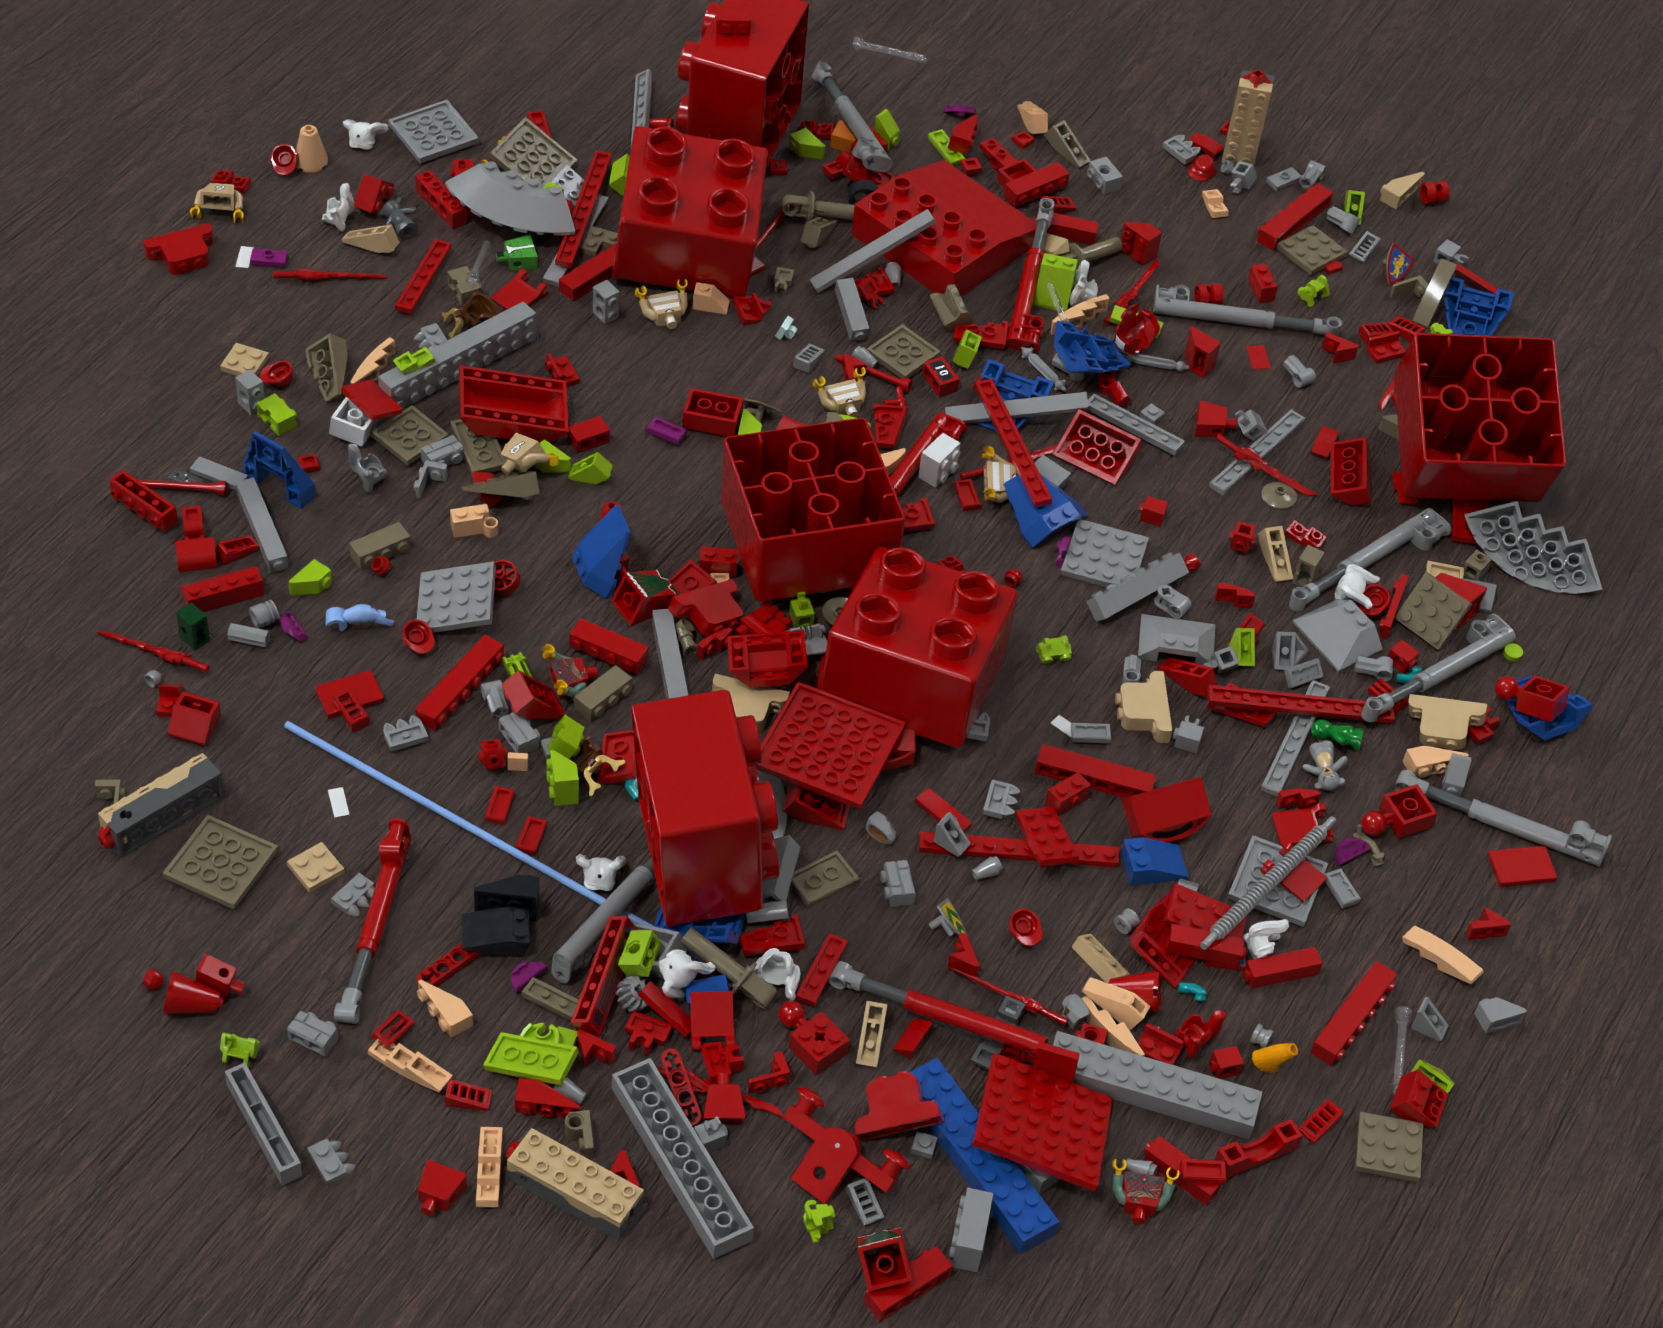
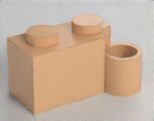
[450,504,498,538]

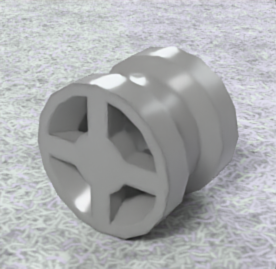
[1114,908,1140,934]
[1250,1024,1274,1048]

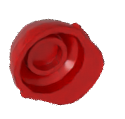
[270,144,298,175]
[1188,155,1217,182]
[260,360,293,388]
[1358,584,1390,616]
[402,620,435,654]
[1009,908,1043,946]

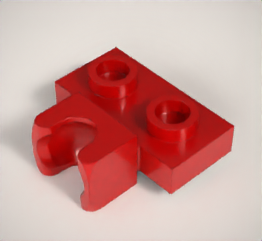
[1468,707,1500,744]
[625,1011,672,1056]
[700,1042,744,1082]

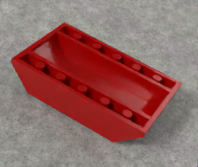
[459,365,569,443]

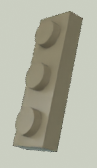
[522,977,579,1021]

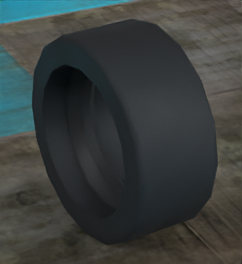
[848,180,878,205]

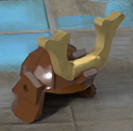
[441,291,501,338]
[569,735,625,797]

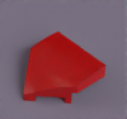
[732,293,773,325]

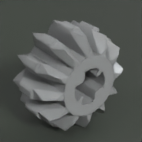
[615,976,648,1012]

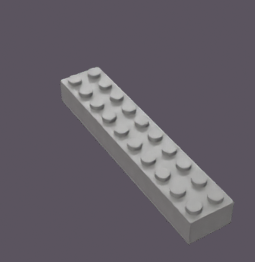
[378,301,536,409]
[1053,1031,1262,1140]
[612,1058,754,1259]

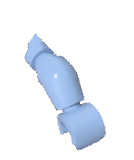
[326,604,394,631]

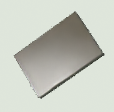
[790,851,860,908]

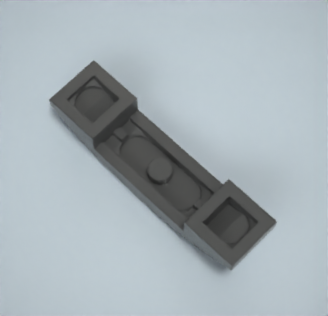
[970,996,1025,1070]

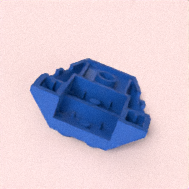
[1444,277,1514,336]
[1054,321,1131,374]
[978,359,1054,432]
[1003,474,1088,549]
[572,505,631,599]
[1505,676,1592,740]
[653,906,746,945]

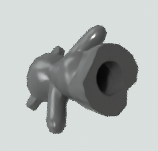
[379,197,418,240]

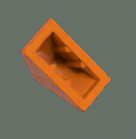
[830,120,856,153]

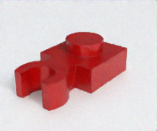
[856,277,884,309]

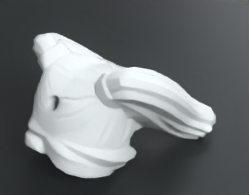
[343,119,388,149]
[321,183,355,232]
[1069,260,1098,306]
[1335,564,1380,609]
[576,854,626,891]
[1243,919,1289,959]
[754,948,801,1001]
[659,949,716,1001]

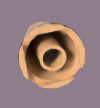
[296,125,328,173]

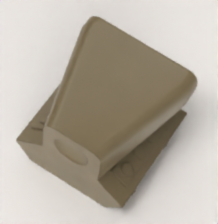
[930,284,973,332]

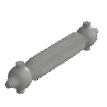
[1021,347,1066,392]
[1124,353,1189,372]

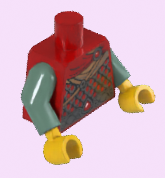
[542,644,598,700]
[1112,1159,1179,1225]

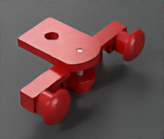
[783,1087,911,1204]

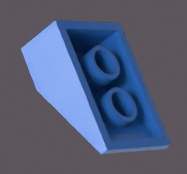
[1120,837,1189,886]

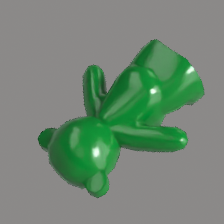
[1311,719,1364,751]

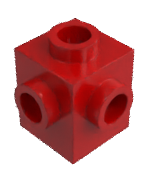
[1229,521,1257,553]
[478,739,508,770]

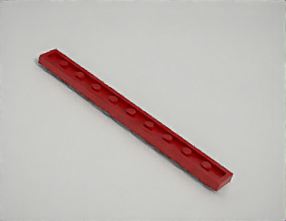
[555,150,612,268]
[975,379,1052,508]
[1207,685,1395,724]
[919,831,1119,868]

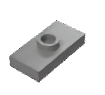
[1266,167,1302,191]
[1284,659,1324,688]
[1070,723,1111,743]
[1324,868,1361,909]

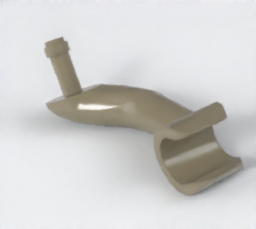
[1353,824,1384,866]

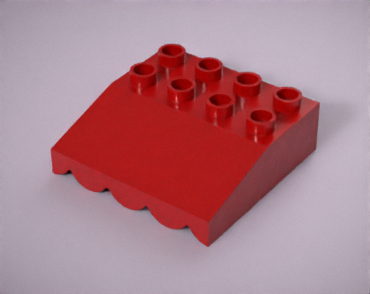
[851,160,1037,297]

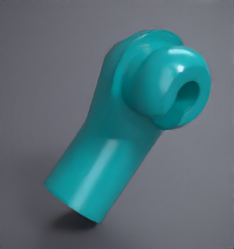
[1396,666,1422,684]
[625,779,639,801]
[1178,982,1207,1001]

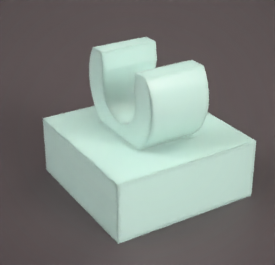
[775,316,798,340]

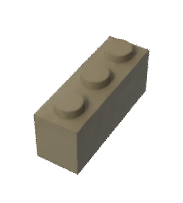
[349,522,411,570]
[574,665,632,722]

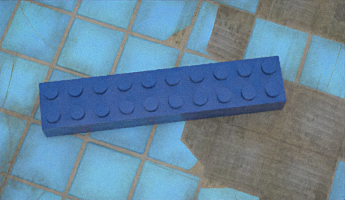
[909,1058,1059,1254]

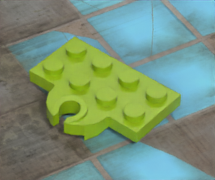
[483,1023,579,1086]

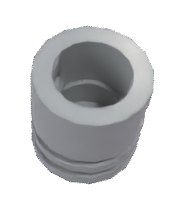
[249,599,280,628]

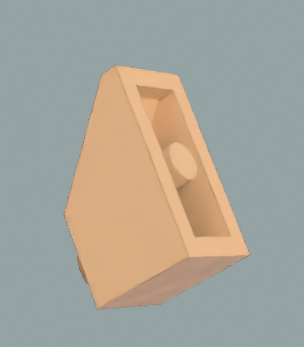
[693,282,730,315]

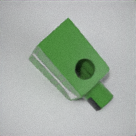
[496,235,538,270]

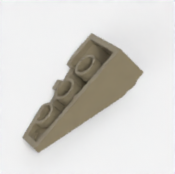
[305,333,348,403]
[461,471,540,500]

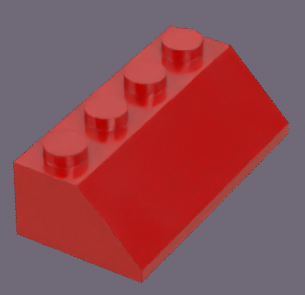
[1331,437,1371,506]
[179,566,265,612]

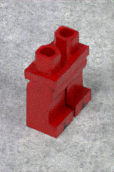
[734,601,792,636]

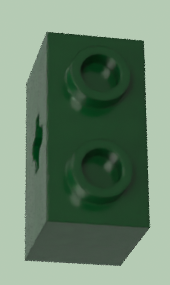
[176,603,210,651]

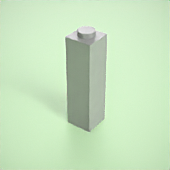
[835,278,869,341]
[762,835,800,903]

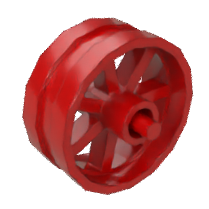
[494,560,521,596]

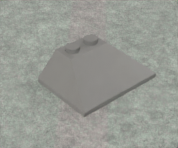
[1292,600,1383,673]
[1138,614,1216,665]

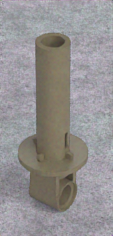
[781,191,854,222]
[1057,237,1122,274]
[680,927,778,1009]

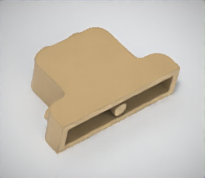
[1115,671,1172,743]
[712,674,790,733]
[1408,694,1487,750]

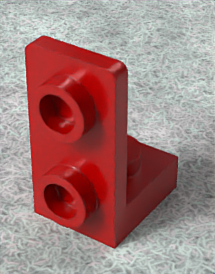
[747,1051,790,1094]

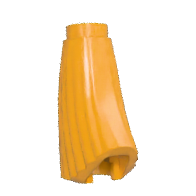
[1252,1043,1298,1073]

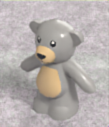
[1302,741,1348,791]

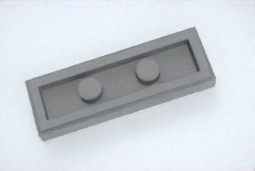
[190,456,248,491]

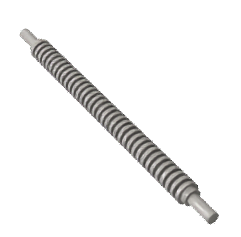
[1200,816,1336,950]

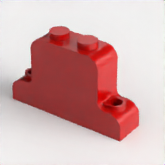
[143,223,214,275]
[668,579,743,636]
[855,1071,945,1141]

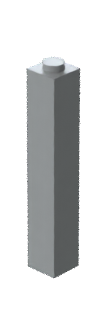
[236,477,288,573]
[652,609,688,699]

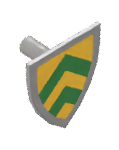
[929,898,966,937]

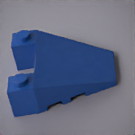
[242,431,316,509]

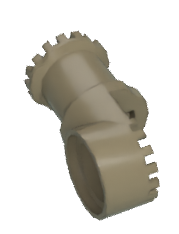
[675,618,697,657]

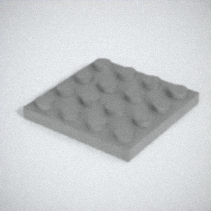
[388,100,479,163]
[1060,519,1149,587]
[416,561,496,633]
[1227,835,1328,927]

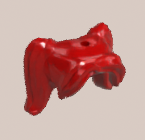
[1174,1010,1226,1060]

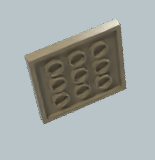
[488,117,577,187]
[162,815,279,910]

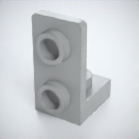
[413,460,448,499]

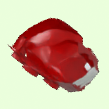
[1113,302,1160,355]

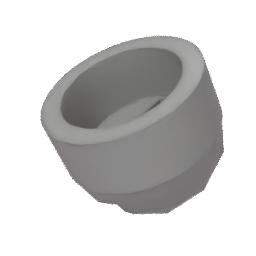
[1221,160,1235,175]
[144,670,161,688]

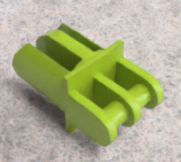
[502,652,533,678]

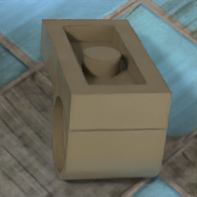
[565,1110,594,1159]

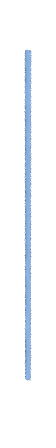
[284,721,716,970]

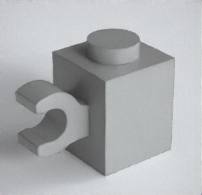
[1230,161,1257,194]
[1433,239,1468,266]
[1235,409,1267,441]
[1203,646,1239,674]
[1173,716,1204,753]
[694,1116,728,1153]

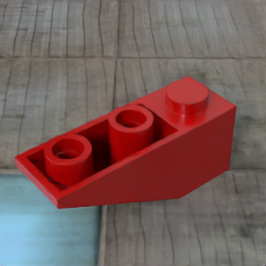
[948,114,979,154]
[515,1078,580,1119]

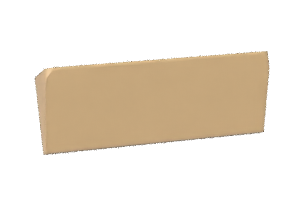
[1042,233,1070,255]
[1072,934,1130,983]

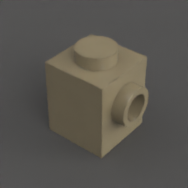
[1463,550,1492,581]

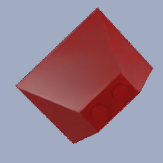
[727,630,808,688]
[1129,891,1196,989]

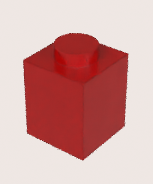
[1139,496,1168,527]

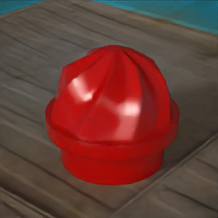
[1183,553,1201,572]
[372,556,392,575]
[1004,569,1023,588]
[142,969,164,990]

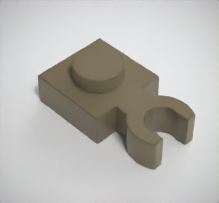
[774,267,794,294]

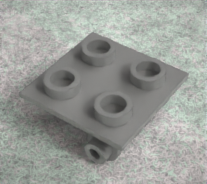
[551,165,585,207]
[788,623,827,656]

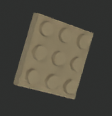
[1276,225,1348,275]
[867,324,941,378]
[371,405,449,466]
[1395,572,1472,650]
[1355,1112,1423,1182]

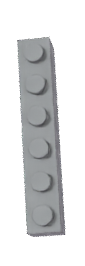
[1086,552,1189,621]
[225,1063,302,1185]

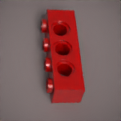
[415,170,467,229]

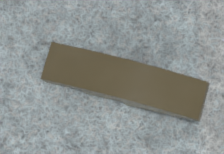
[1412,258,1457,329]

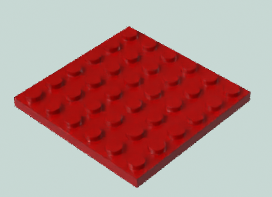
[755,682,906,810]
[972,1053,1113,1192]

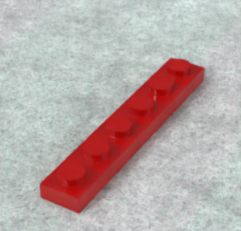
[395,239,452,314]

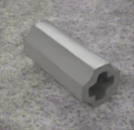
[227,623,270,647]
[746,900,789,924]

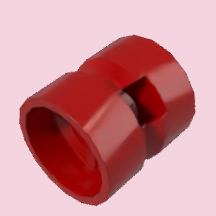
[1420,181,1450,204]
[1194,283,1224,305]

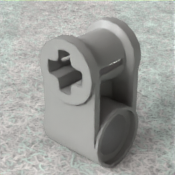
[1154,585,1192,619]

